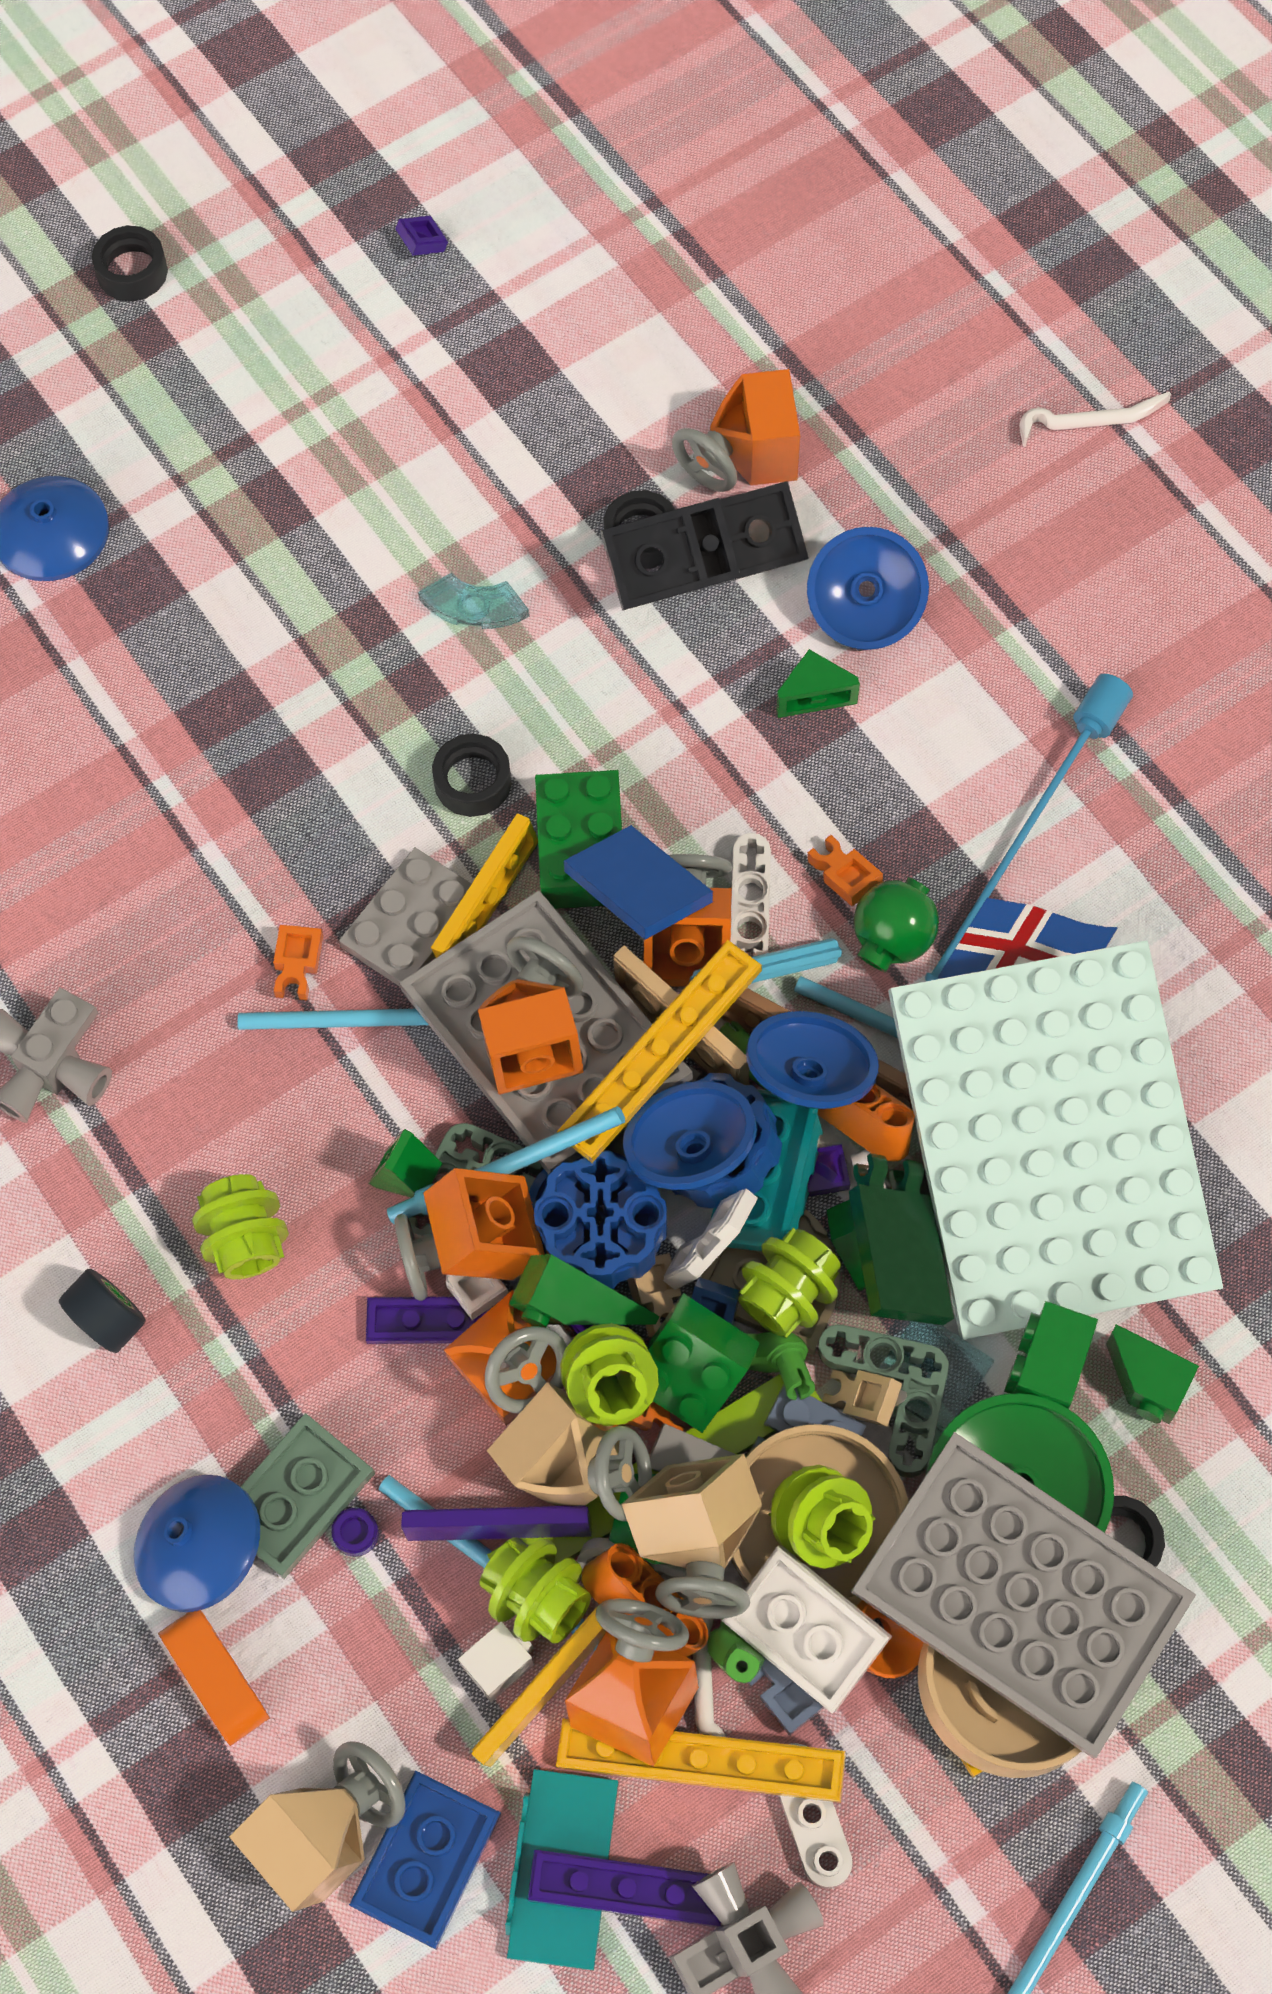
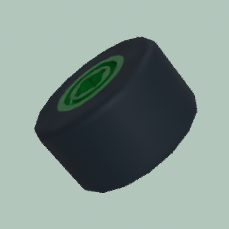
[59,1269,146,1353]

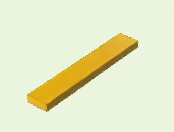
[557,940,762,1163]
[556,1718,846,1803]

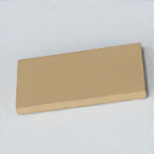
[613,945,749,1085]

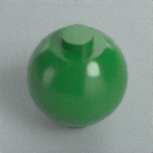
[854,877,939,973]

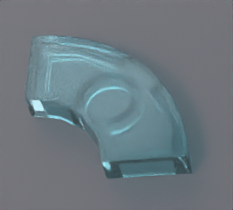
[418,572,530,629]

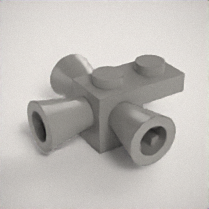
[0,987,112,1123]
[669,1862,824,1994]

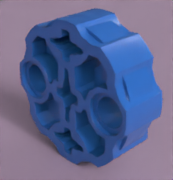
[672,1073,782,1208]
[534,1151,667,1289]

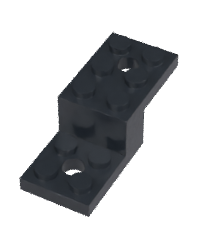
[600,481,809,611]

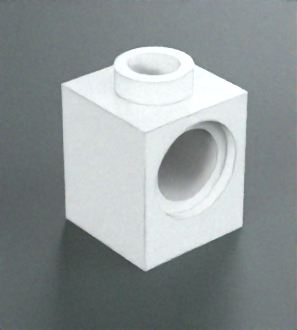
[458,1622,534,1702]

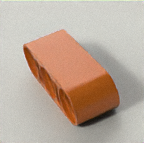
[817,1083,915,1162]
[582,1543,708,1658]
[158,1610,270,1746]

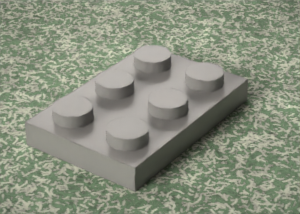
[339,847,472,987]

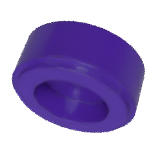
[331,1508,379,1557]

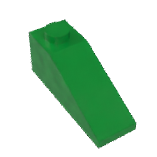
[509,1254,660,1328]

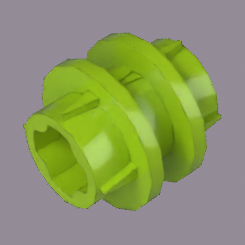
[192,1174,289,1280]
[739,1227,841,1338]
[560,1323,659,1426]
[769,1465,876,1569]
[479,1537,591,1644]

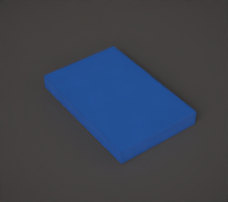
[564,825,713,940]
[349,1770,501,1950]

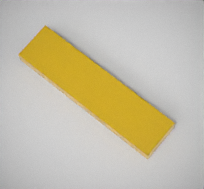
[431,813,538,958]
[471,1607,606,1767]

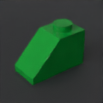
[1106,1325,1199,1424]

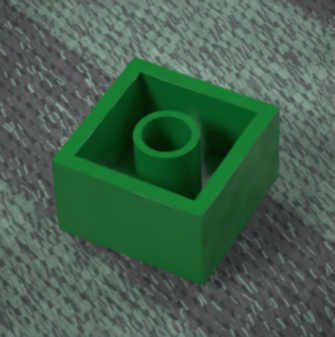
[646,1293,760,1433]
[1004,1301,1098,1409]

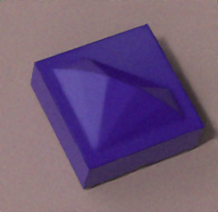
[395,216,448,256]
[808,1144,851,1197]

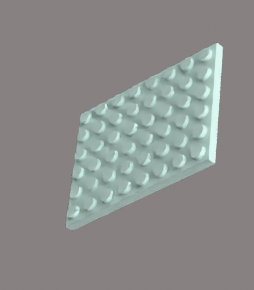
[888,940,1223,1340]

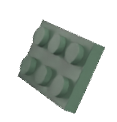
[241,1413,375,1579]

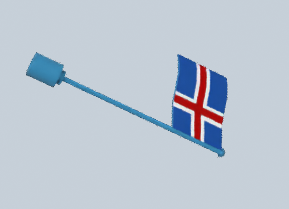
[925,674,1133,981]

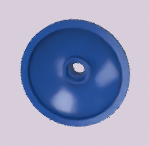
[0,476,109,581]
[807,527,929,650]
[746,1011,879,1109]
[623,1081,757,1190]
[133,1475,260,1612]

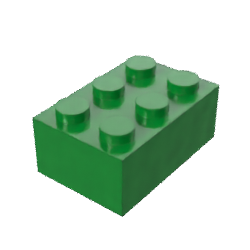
[535,770,622,909]

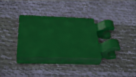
[848,1153,954,1326]

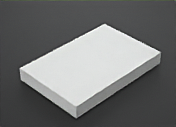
[722,1545,892,1713]

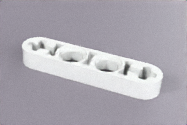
[730,833,771,990]

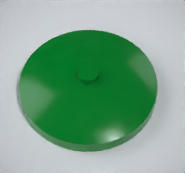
[926,1393,1114,1533]

